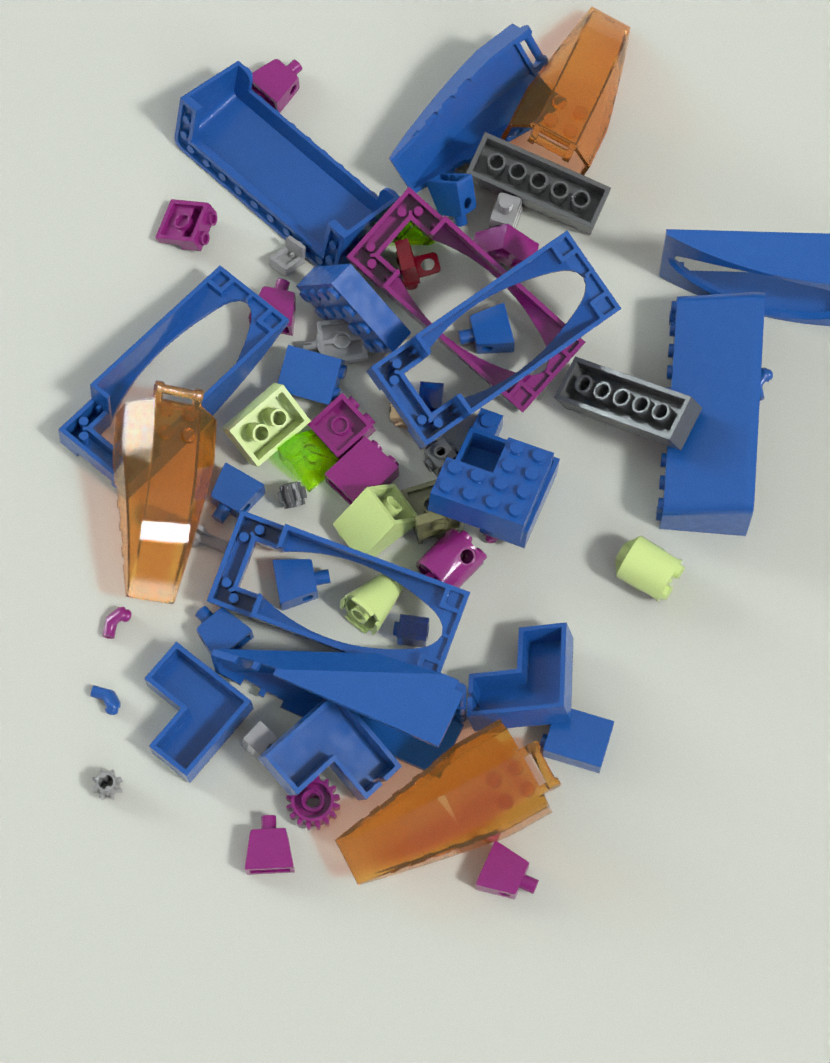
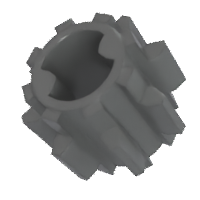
[277,481,307,509]

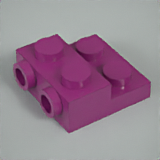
[155,199,218,251]
[307,393,376,460]

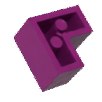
[474,223,539,269]

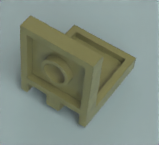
[401,479,464,544]

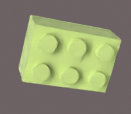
[221,383,311,467]

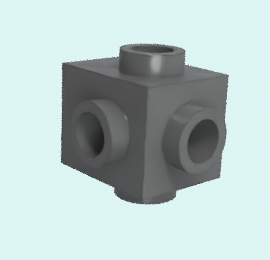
[423,438,458,477]

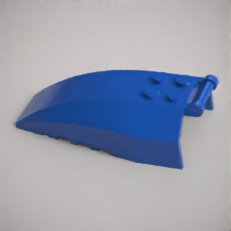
[389,23,567,193]

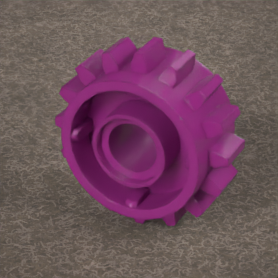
[286,776,340,831]

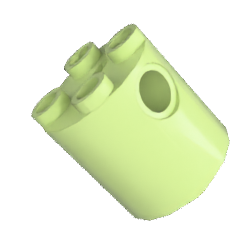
[615,536,685,602]

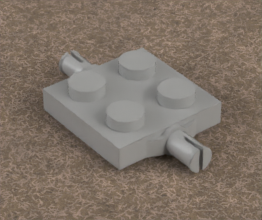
[302,319,369,365]

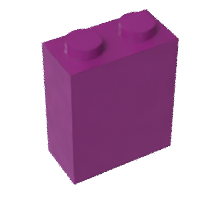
[325,436,399,505]

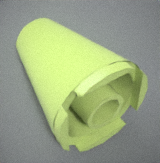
[340,573,404,635]

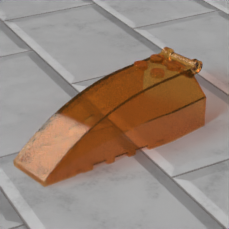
[501,6,631,175]
[113,380,217,604]
[335,719,561,885]

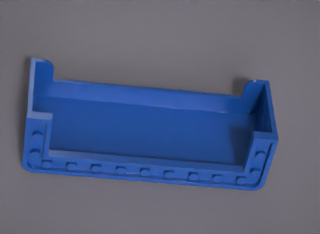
[174,61,400,267]
[656,292,765,536]

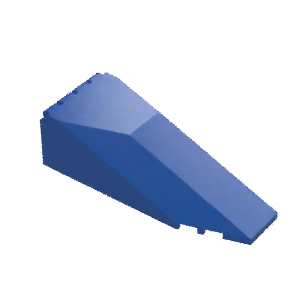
[211,649,466,777]

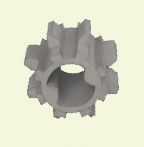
[92,769,123,801]

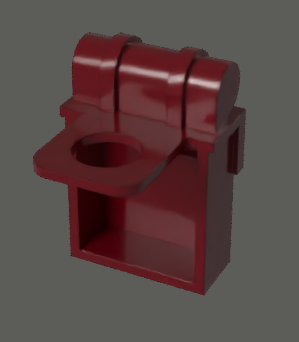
[395,238,441,290]

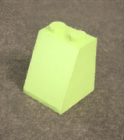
[333,483,418,557]

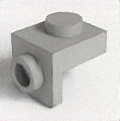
[269,236,306,276]

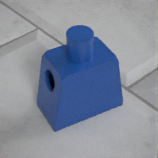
[426,172,477,227]
[458,303,515,354]
[210,463,266,524]
[272,559,331,611]
[195,606,254,655]

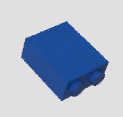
[278,345,347,405]
[539,708,614,773]

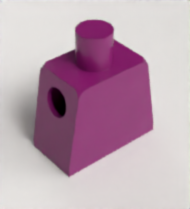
[252,59,303,112]
[248,278,296,336]
[245,815,295,875]
[475,841,539,899]

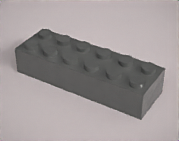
[466,132,611,235]
[554,356,702,451]

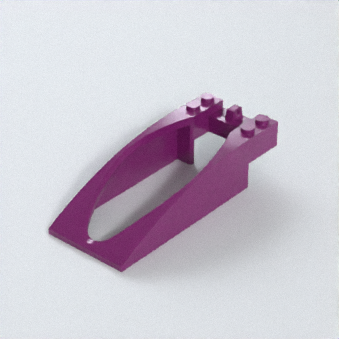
[346,187,586,413]

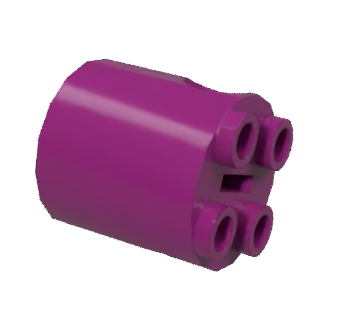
[416,528,487,588]

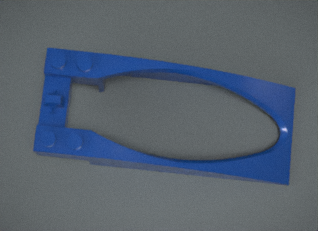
[659,229,830,326]
[366,231,622,449]
[58,265,289,499]
[207,510,470,673]

